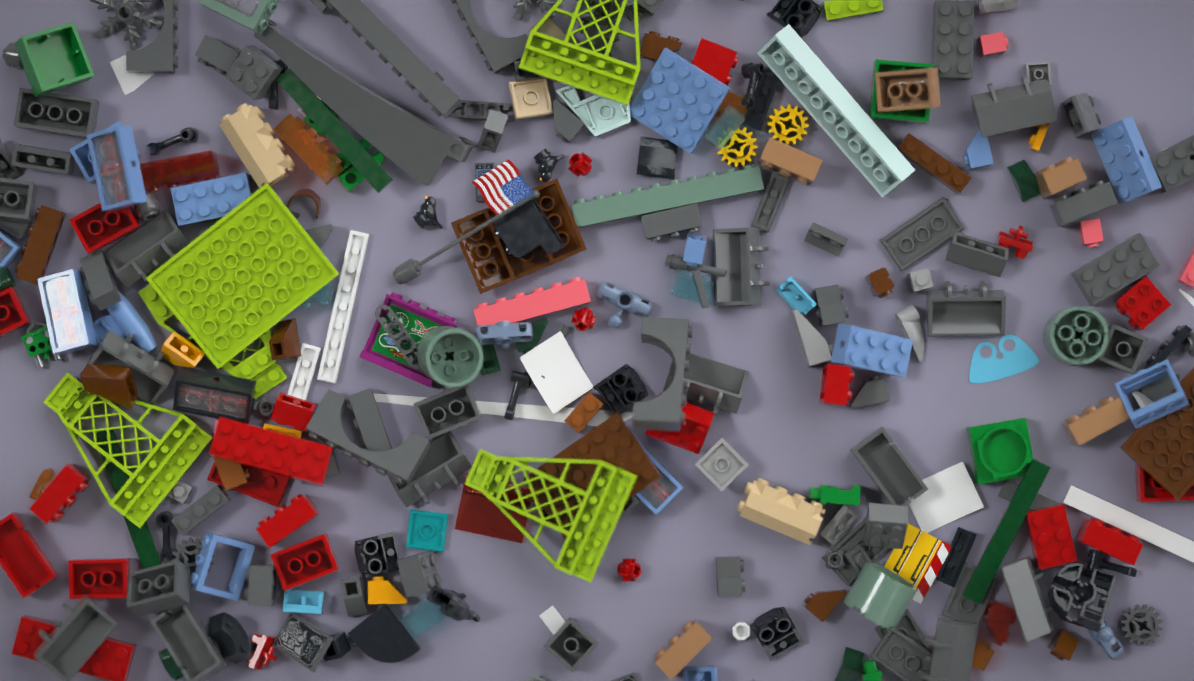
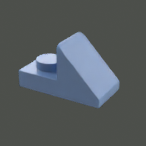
[683,665,717,681]

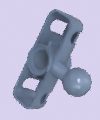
[596,282,653,329]
[475,321,533,349]
[1088,620,1124,660]

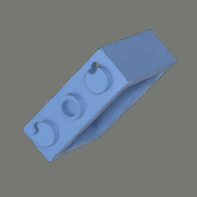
[1115,359,1189,429]
[190,531,255,601]

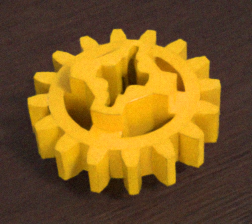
[767,104,809,145]
[716,125,758,168]

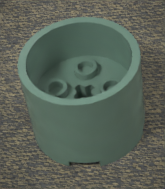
[1044,306,1109,365]
[417,326,483,387]
[844,560,917,630]

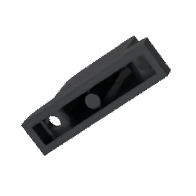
[494,198,566,257]

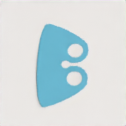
[969,334,1039,384]

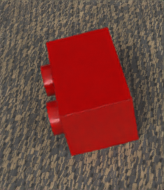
[271,392,317,432]

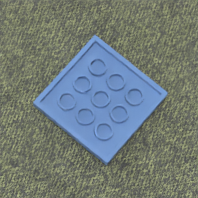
[630,48,731,154]

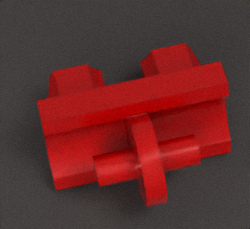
[998,225,1033,259]
[246,634,278,670]

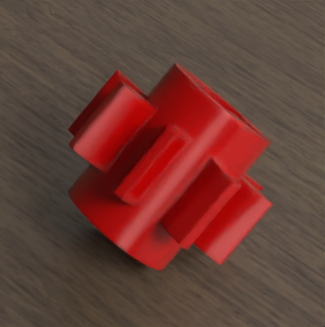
[568,152,592,177]
[571,308,596,332]
[617,558,641,582]

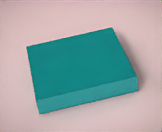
[406,509,448,552]

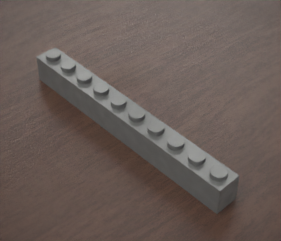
[325,0,462,118]

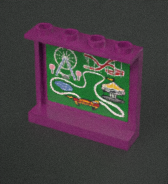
[359,292,458,388]

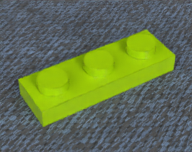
[823,0,883,21]

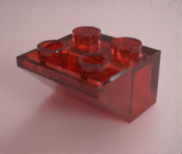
[982,599,1017,646]

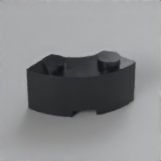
[208,612,251,664]

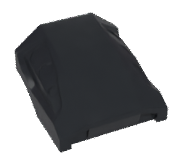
[766,0,822,38]
[636,136,678,179]
[593,364,648,416]
[354,532,400,578]
[750,607,804,661]

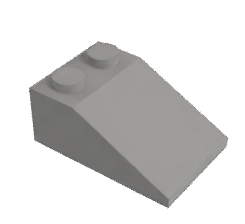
[791,309,833,367]

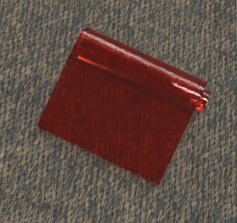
[455,472,535,543]

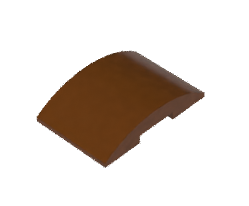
[451,179,587,294]

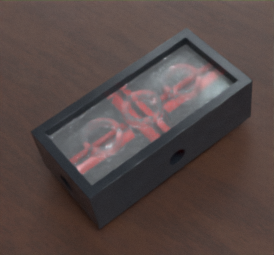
[173,366,257,424]

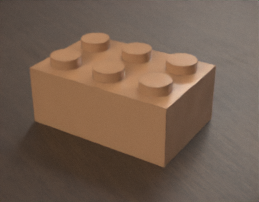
[875,68,941,112]
[758,137,823,185]
[1034,157,1087,198]
[1062,396,1130,446]
[654,619,713,680]

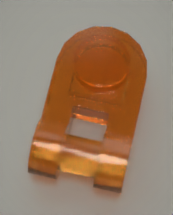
[29,468,55,501]

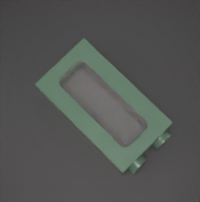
[199,0,279,35]

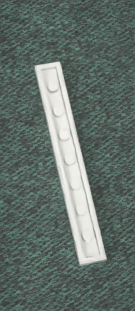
[317,230,370,384]
[1063,485,1194,563]

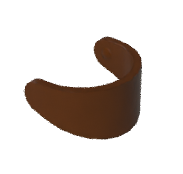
[287,189,321,219]

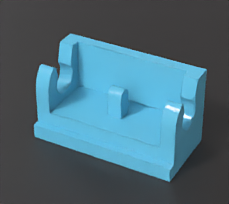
[776,276,817,316]
[283,589,324,614]

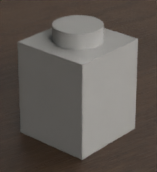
[908,268,933,292]

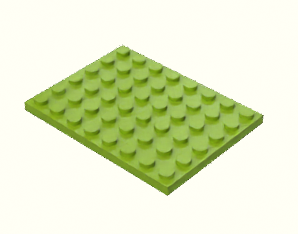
[146,183,340,369]

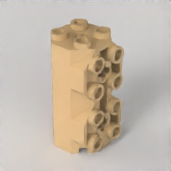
[219,103,296,188]
[736,478,825,546]

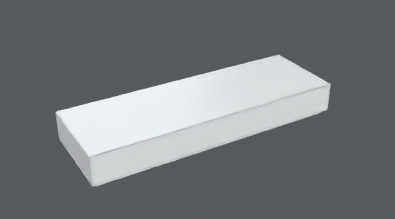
[288,343,321,400]

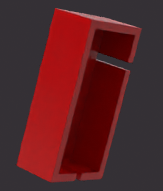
[0,512,59,599]

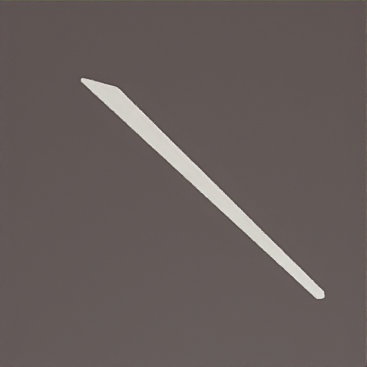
[373,393,633,426]

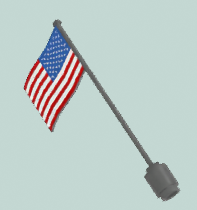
[393,160,539,285]

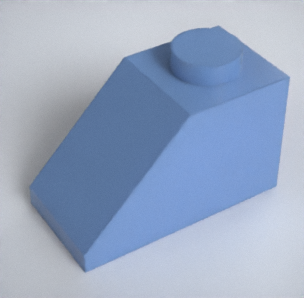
[963,129,993,170]
[683,233,706,266]

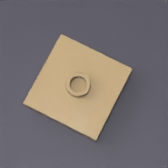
[508,78,554,120]

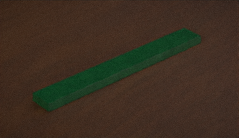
[276,68,393,193]
[96,430,162,569]
[962,458,1050,604]

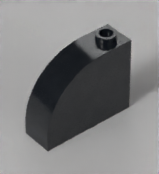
[348,604,421,663]

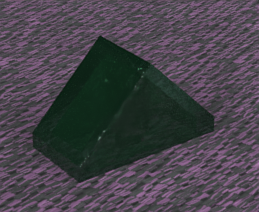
[1007,159,1040,202]
[481,344,502,376]
[834,647,864,681]

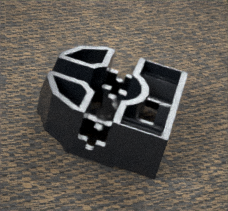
[1048,563,1116,632]

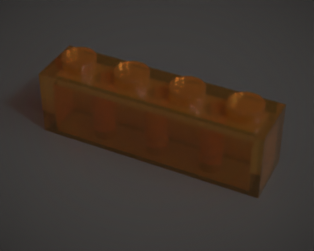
[274,114,344,185]

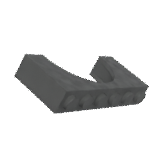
[126,0,179,73]
[451,0,528,74]
[632,317,693,431]
[306,389,431,485]

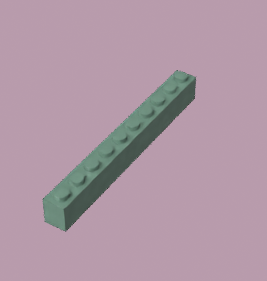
[571,164,764,228]

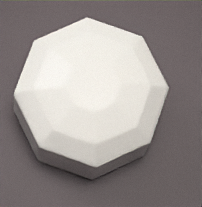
[732,622,750,640]

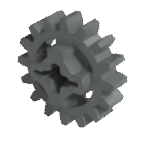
[172,537,214,575]
[1120,604,1163,646]

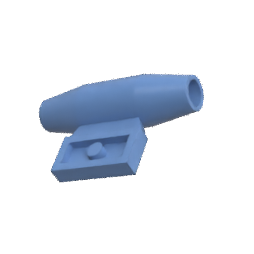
[93,291,158,354]

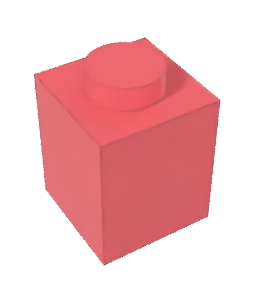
[978,32,1009,57]
[1078,218,1104,248]

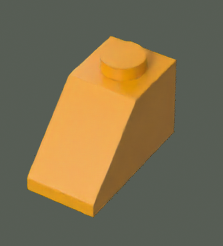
[161,331,205,368]
[368,576,408,604]

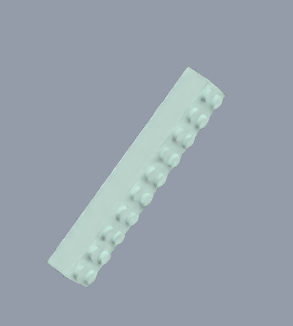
[757,24,915,198]

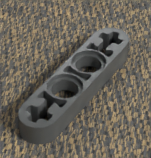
[449,100,515,122]
[375,305,420,369]

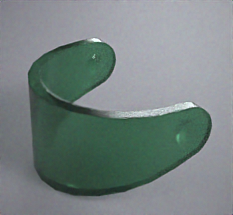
[0,266,16,292]
[158,648,184,680]

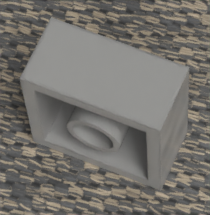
[1024,61,1052,86]

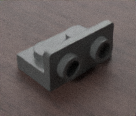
[804,222,848,257]

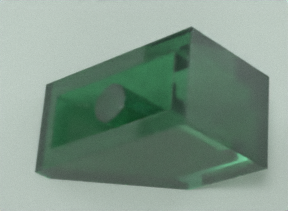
[515,318,548,355]

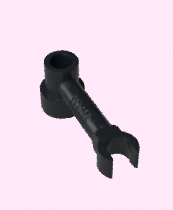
[269,59,288,109]
[741,63,765,110]
[147,127,199,155]
[504,371,532,420]
[156,512,174,562]
[1087,549,1137,577]

